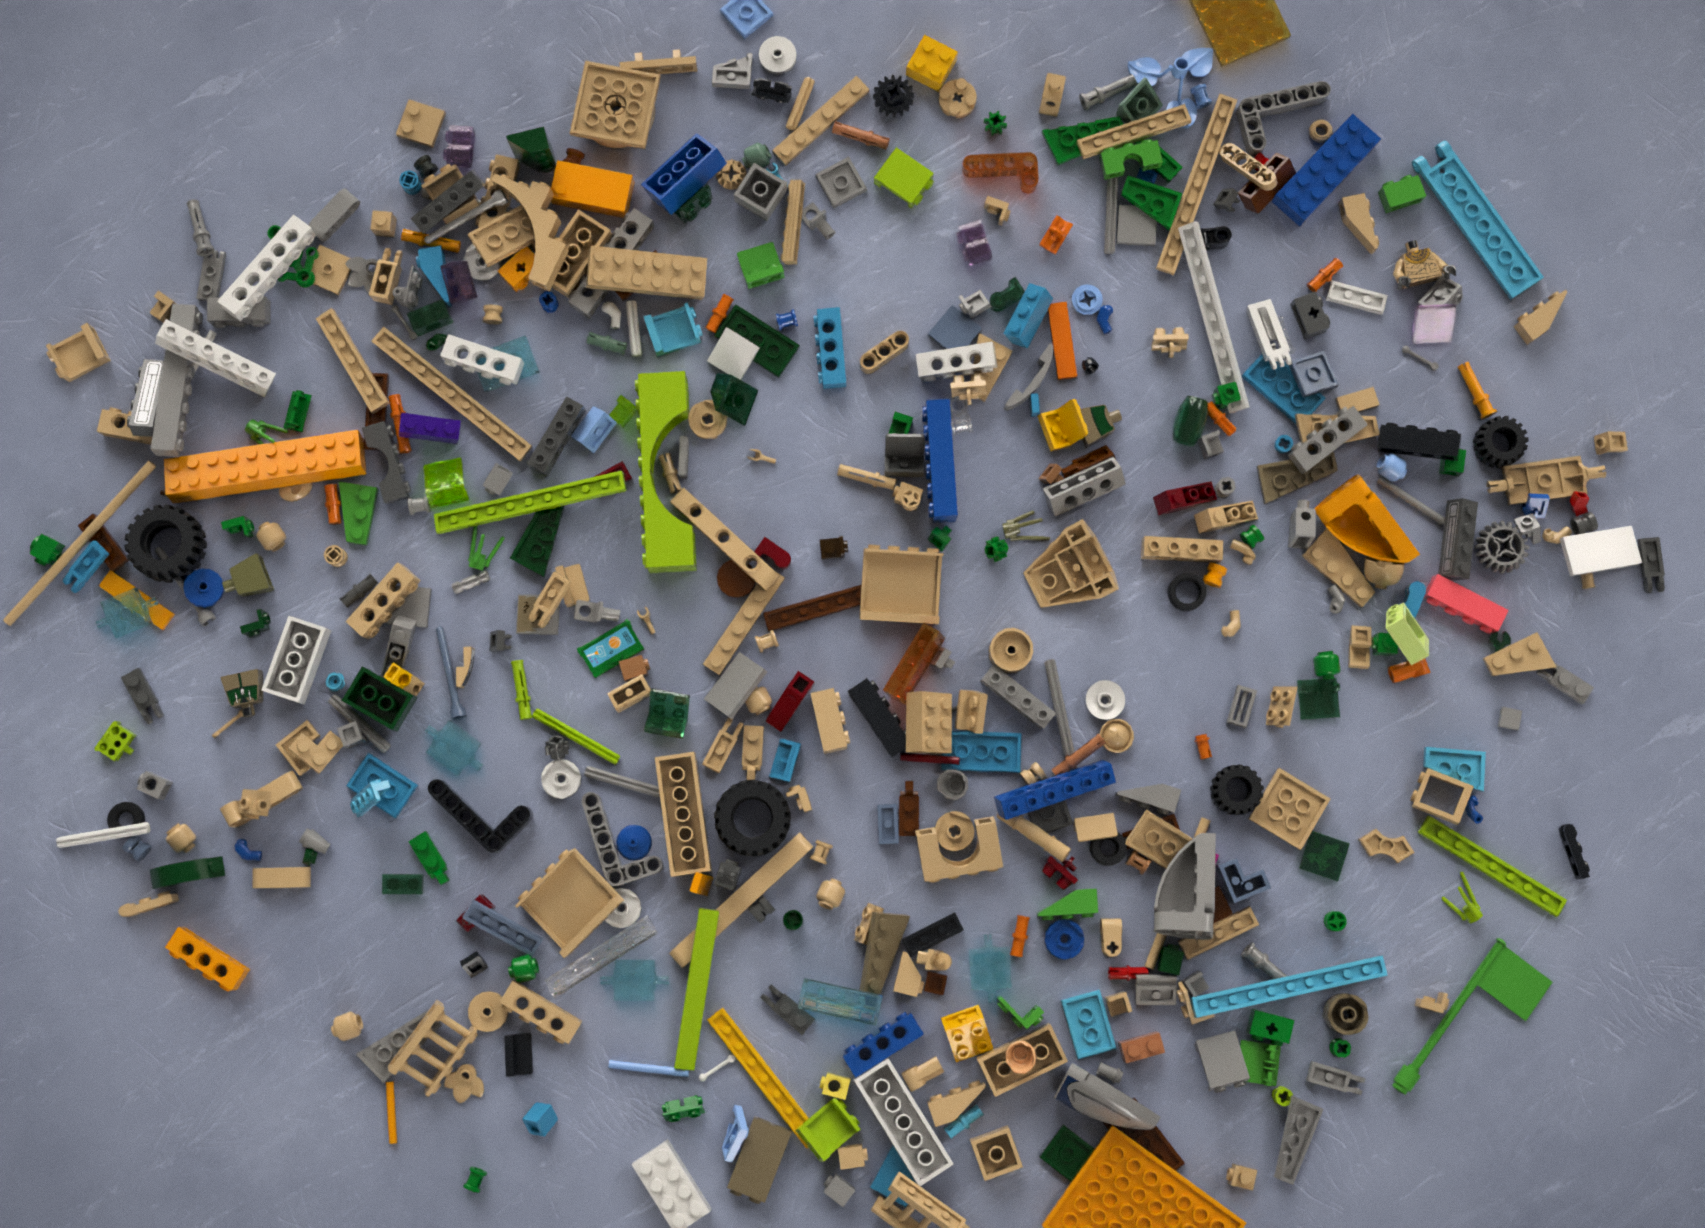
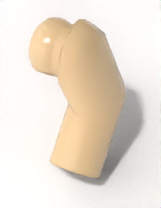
[1542,526,1572,544]
[1230,539,1256,565]

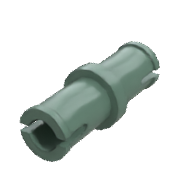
[587,332,627,355]

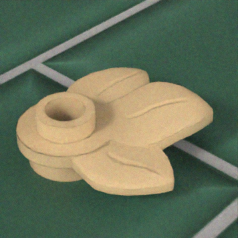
[444,1064,484,1103]

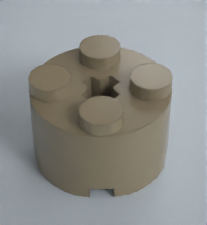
[1323,993,1369,1035]

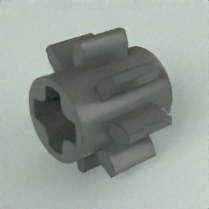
[545,736,569,760]

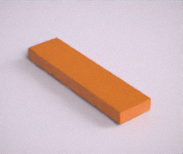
[1048,301,1077,380]

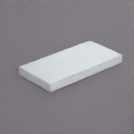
[1560,526,1642,576]

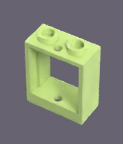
[1386,602,1429,665]

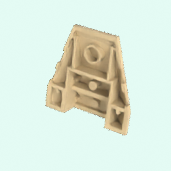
[1023,519,1119,608]

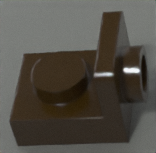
[820,536,848,560]

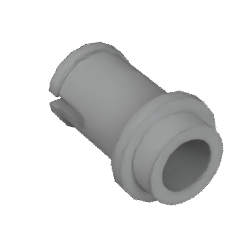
[1096,1062,1123,1083]

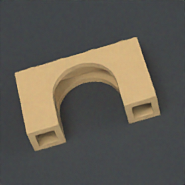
[915,816,1003,883]

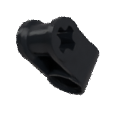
[1200,226,1232,251]

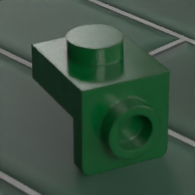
[240,609,271,638]

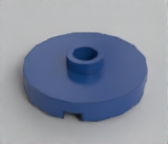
[183,568,224,608]
[1044,919,1084,959]

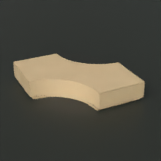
[1358,829,1415,863]

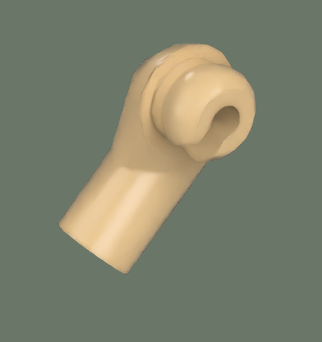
[1221,610,1241,637]

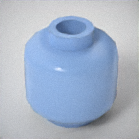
[1377,453,1407,482]

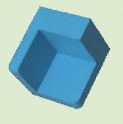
[522,1102,558,1137]

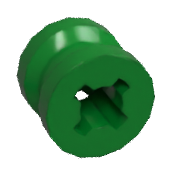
[1240,525,1265,549]
[1323,911,1347,931]

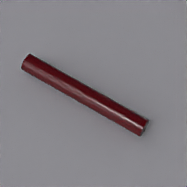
[900,753,960,765]

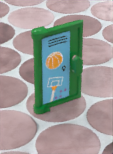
[576,619,644,678]

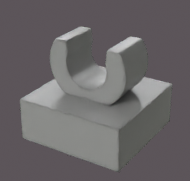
[929,647,955,669]

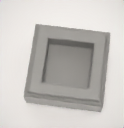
[1497,707,1522,731]

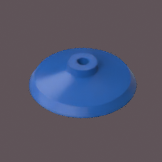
[616,825,652,860]

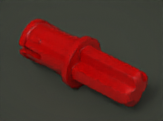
[1108,965,1149,981]

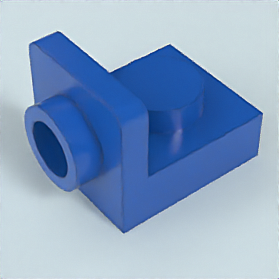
[1521,493,1550,519]

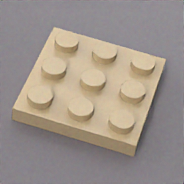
[1248,768,1330,850]

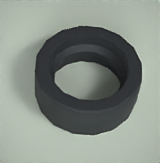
[1168,573,1206,611]

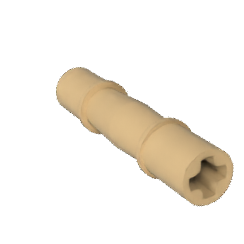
[996,814,1071,862]

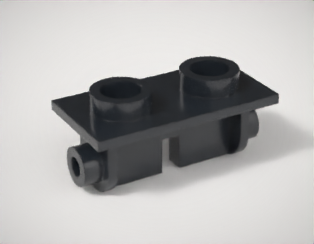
[751,78,792,103]

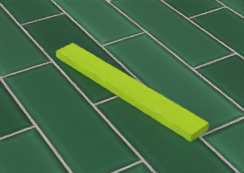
[1418,815,1567,917]
[674,908,719,1071]

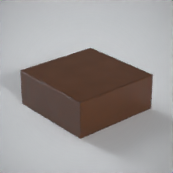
[924,971,947,995]

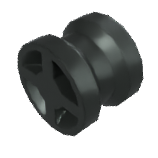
[414,155,438,179]

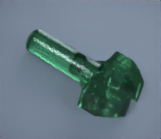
[1489,631,1511,652]

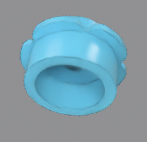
[325,672,345,692]

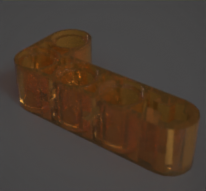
[962,152,1039,193]

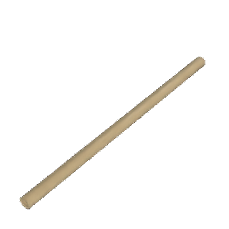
[3,460,156,626]

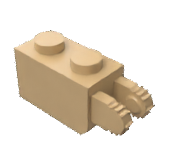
[369,248,403,305]

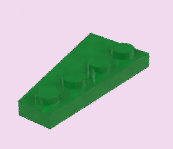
[1042,116,1123,166]

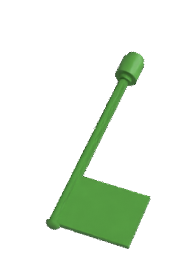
[1392,938,1553,1095]

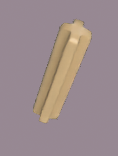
[786,77,815,131]

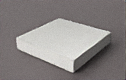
[707,328,760,381]

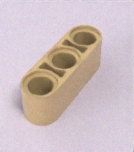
[860,331,909,374]
[252,867,311,888]

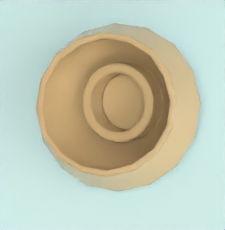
[1100,719,1134,753]

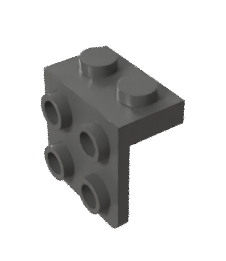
[885,433,925,477]

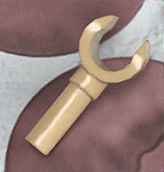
[747,449,776,464]
[637,607,656,635]

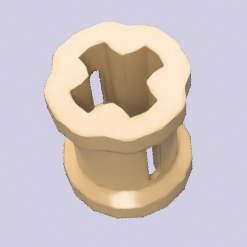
[755,630,779,653]
[809,840,833,865]

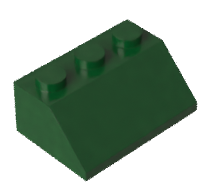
[506,126,556,173]

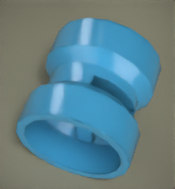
[399,170,422,195]

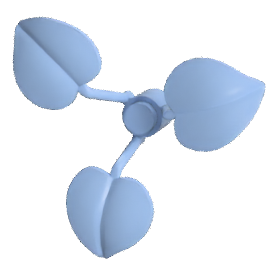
[1128,48,1213,128]

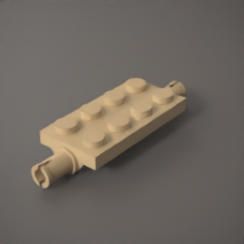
[1486,456,1606,506]

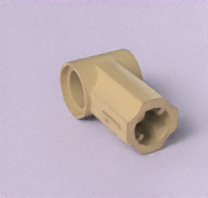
[901,1056,944,1092]

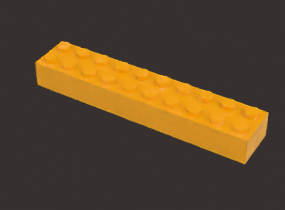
[164,430,367,504]

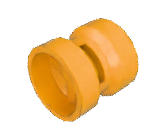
[1203,562,1228,588]

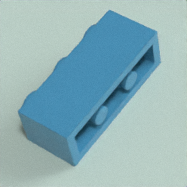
[1003,283,1054,349]

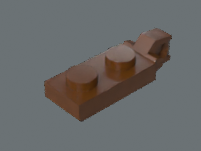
[1061,445,1116,479]
[899,781,919,836]

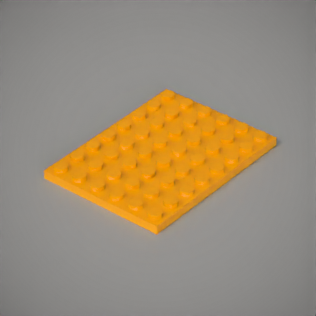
[1041,1125,1246,1228]

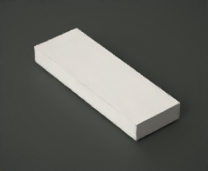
[1326,281,1388,315]

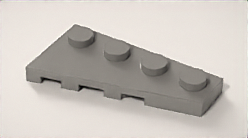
[356,1010,443,1083]

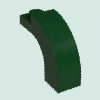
[150,856,225,889]

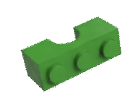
[1099,139,1163,180]

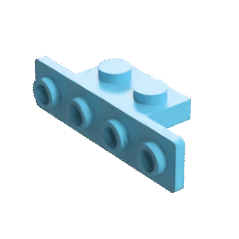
[350,779,391,817]

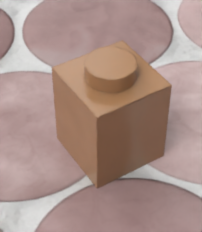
[619,655,651,682]

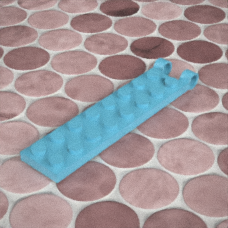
[1412,140,1544,300]

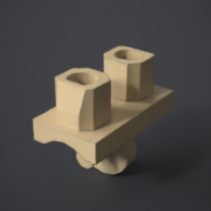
[1151,327,1189,358]
[950,373,987,405]
[916,949,952,971]

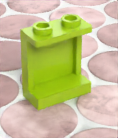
[874,147,934,209]
[795,1098,861,1162]

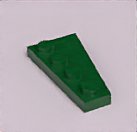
[510,505,565,578]

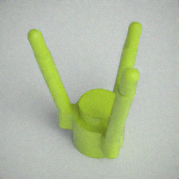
[1441,872,1483,924]

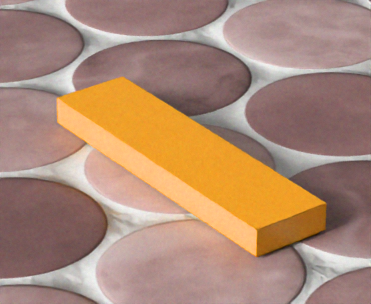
[99,570,175,630]

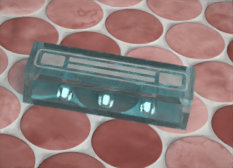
[798,978,883,1026]

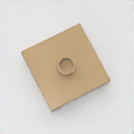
[304,245,351,296]

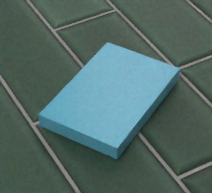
[1061,990,1117,1060]

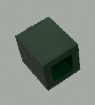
[1157,944,1184,975]

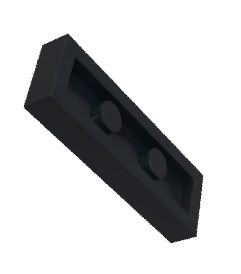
[901,912,964,958]

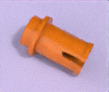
[1194,734,1213,759]

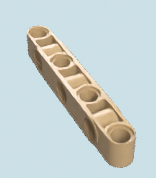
[670,488,780,591]

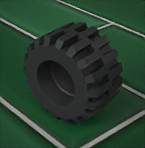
[1473,416,1529,468]
[1210,764,1264,815]

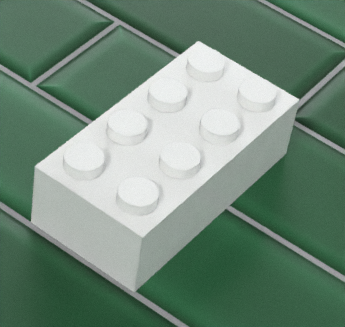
[261,616,331,705]
[632,1139,711,1228]

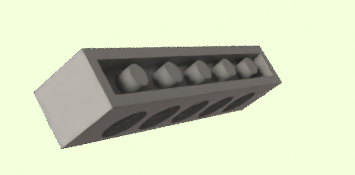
[568,208,654,319]

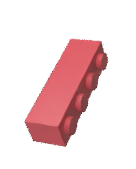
[1424,574,1509,634]

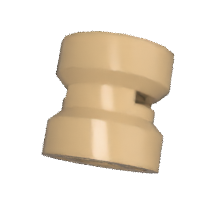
[324,545,348,567]
[1020,762,1047,785]

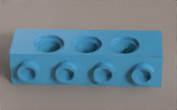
[813,307,846,389]

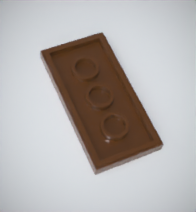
[1103,1097,1185,1171]

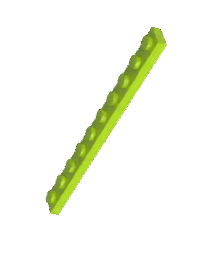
[433,471,627,534]

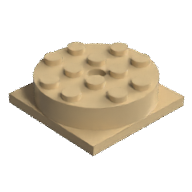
[570,61,661,149]

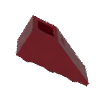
[1153,481,1217,516]
[765,671,815,732]

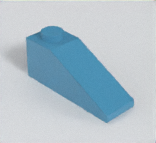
[416,246,453,307]

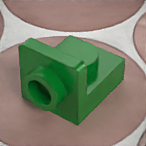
[221,516,255,538]

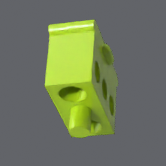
[94,721,137,761]

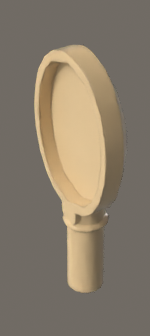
[279,483,313,502]

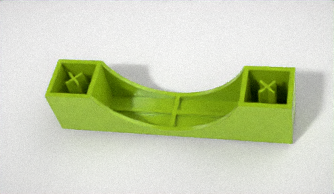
[635,371,697,573]

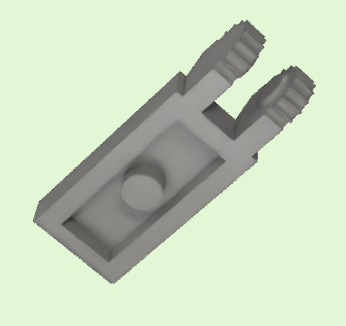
[1537,662,1594,704]
[1306,1061,1365,1095]

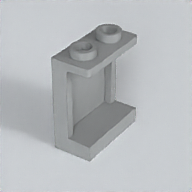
[1194,1031,1250,1093]

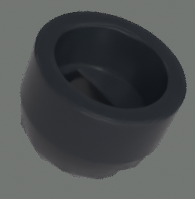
[1082,357,1099,374]

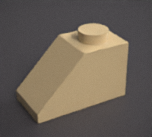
[893,951,924,997]

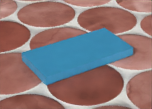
[1241,354,1326,425]
[941,731,1022,773]

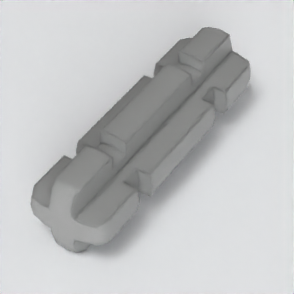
[452,570,490,594]

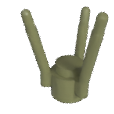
[1002,511,1050,541]

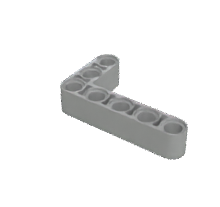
[1236,81,1331,157]
[582,792,664,886]

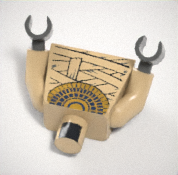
[1393,240,1456,290]

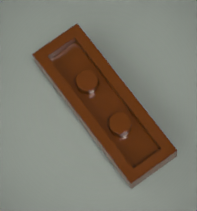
[78,514,129,572]

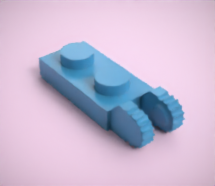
[63,541,109,593]

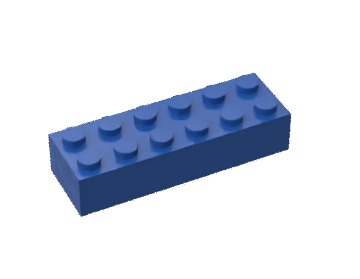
[1272,114,1381,227]
[922,399,958,523]

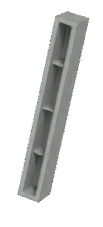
[151,304,203,457]

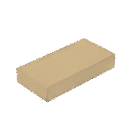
[1335,387,1380,412]

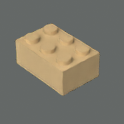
[810,688,850,754]
[906,691,952,754]

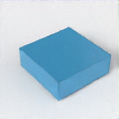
[1029,393,1040,417]

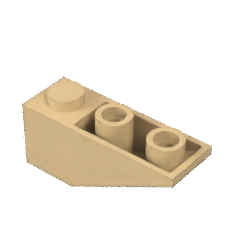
[1338,193,1379,254]
[1513,290,1567,345]
[1194,501,1258,533]
[927,1080,986,1127]

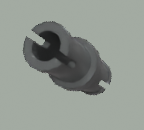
[339,574,378,608]

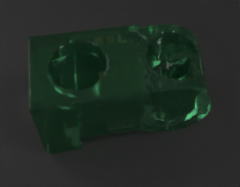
[989,277,1025,312]

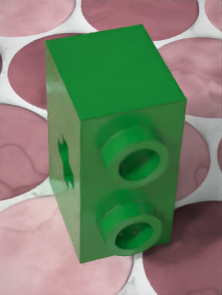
[1246,1009,1295,1046]

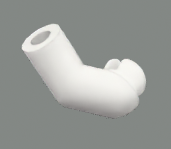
[602,301,621,329]

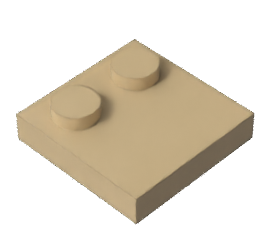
[396,99,446,148]

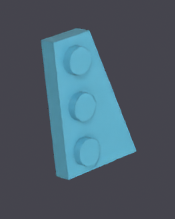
[1423,747,1486,792]

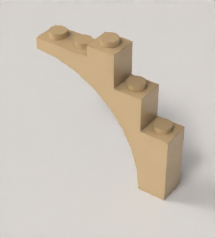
[492,174,569,292]

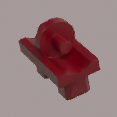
[1042,856,1078,890]

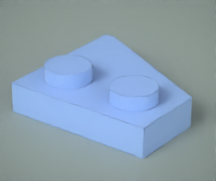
[722,1105,749,1163]

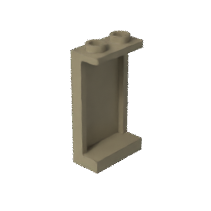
[727,1116,792,1204]

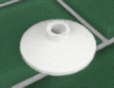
[1086,680,1125,720]

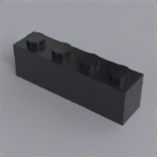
[1377,423,1462,461]
[848,678,906,758]

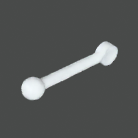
[699,1054,736,1082]

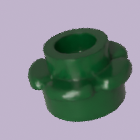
[302,848,318,867]

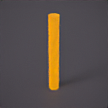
[386,1081,397,1144]

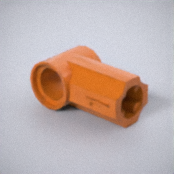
[1387,658,1431,683]

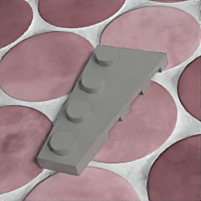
[1274,1095,1323,1185]

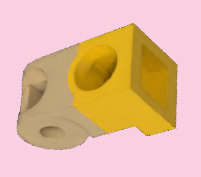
[383,662,425,696]

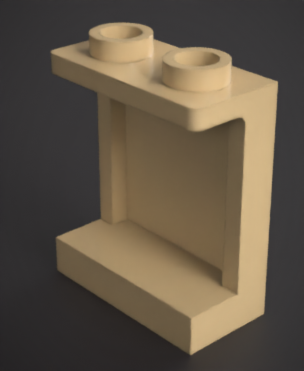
[421,164,480,224]
[46,323,111,382]

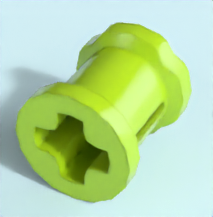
[1271,1086,1293,1106]

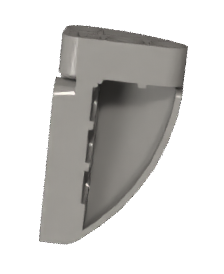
[1154,833,1216,940]

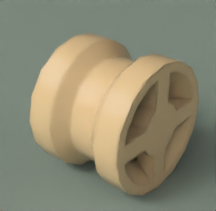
[483,304,503,325]
[901,489,921,511]

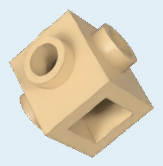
[239,789,271,820]

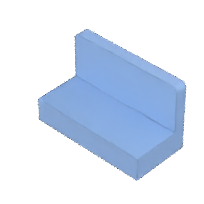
[571,406,617,453]

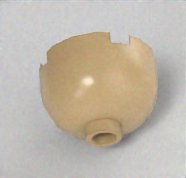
[1364,557,1405,589]

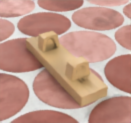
[619,49,697,74]

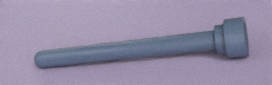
[436,626,467,719]

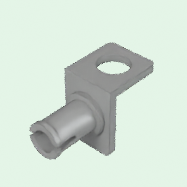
[802,203,836,240]
[574,600,620,623]

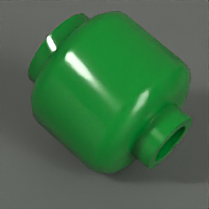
[1313,651,1341,680]
[508,955,539,983]

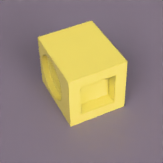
[819,1072,850,1100]

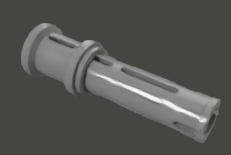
[1079,74,1137,110]
[187,199,215,256]
[1241,942,1287,979]

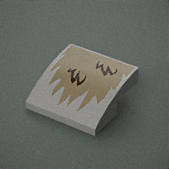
[516,594,560,635]

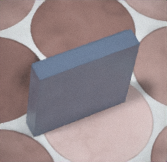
[928,305,982,359]
[1289,351,1339,398]

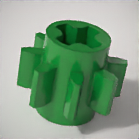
[983,111,1007,136]
[984,536,1009,562]

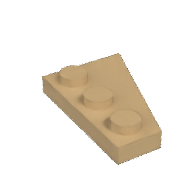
[1483,632,1556,676]

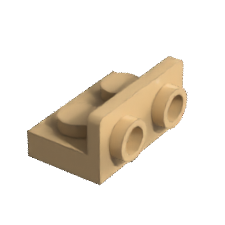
[955,690,988,734]

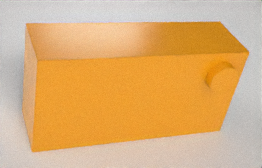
[551,160,635,218]

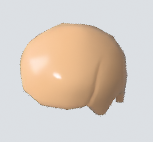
[1006,1040,1037,1074]

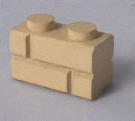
[607,675,653,713]

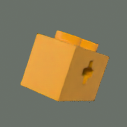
[498,247,535,292]

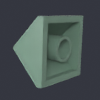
[1116,78,1163,123]

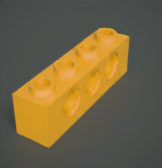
[165,927,250,992]

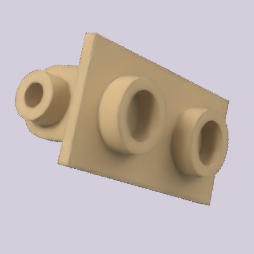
[854,903,884,945]

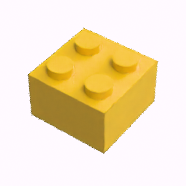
[906,34,958,92]

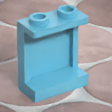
[644,302,703,357]

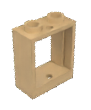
[1410,768,1474,825]

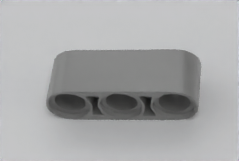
[309,188,360,242]

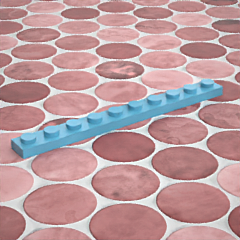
[1190,955,1387,1018]

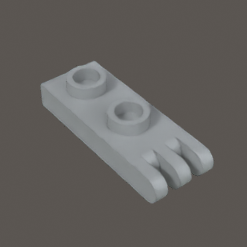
[196,250,226,301]

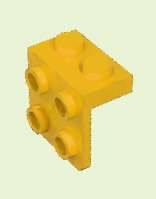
[1037,399,1088,452]

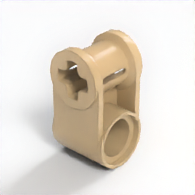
[1100,918,1122,957]

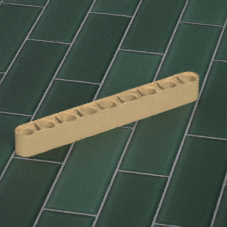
[669,832,813,968]

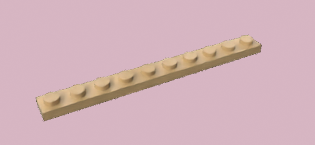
[1156,93,1237,276]
[371,326,533,462]

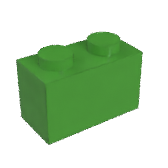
[1378,175,1426,213]

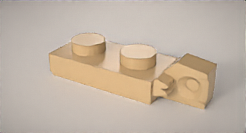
[742,725,764,781]

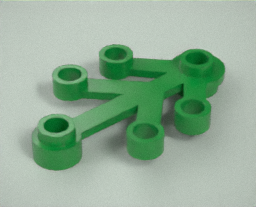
[267,225,319,288]

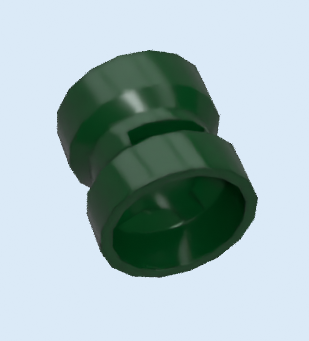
[783,910,803,930]

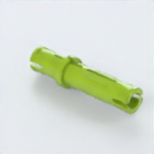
[511,660,532,720]

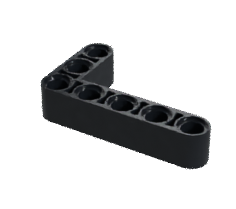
[428,779,533,853]

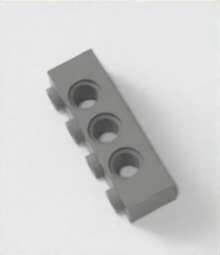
[1288,406,1368,474]
[1043,457,1126,516]
[980,664,1056,730]

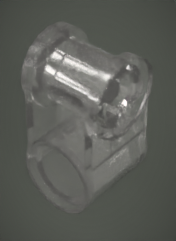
[950,396,973,436]

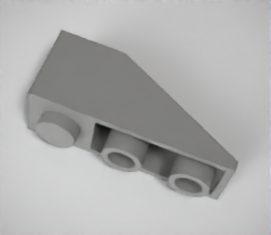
[381,615,417,677]
[1115,784,1181,815]

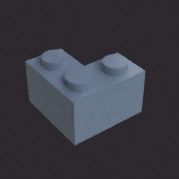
[1215,858,1271,903]

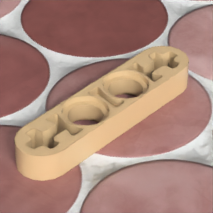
[1219,143,1278,191]

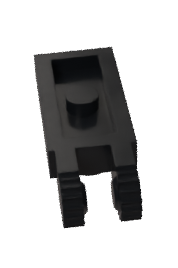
[1559,824,1590,879]

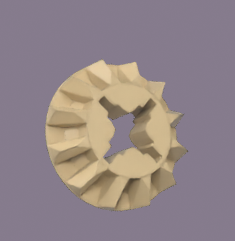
[716,159,747,190]

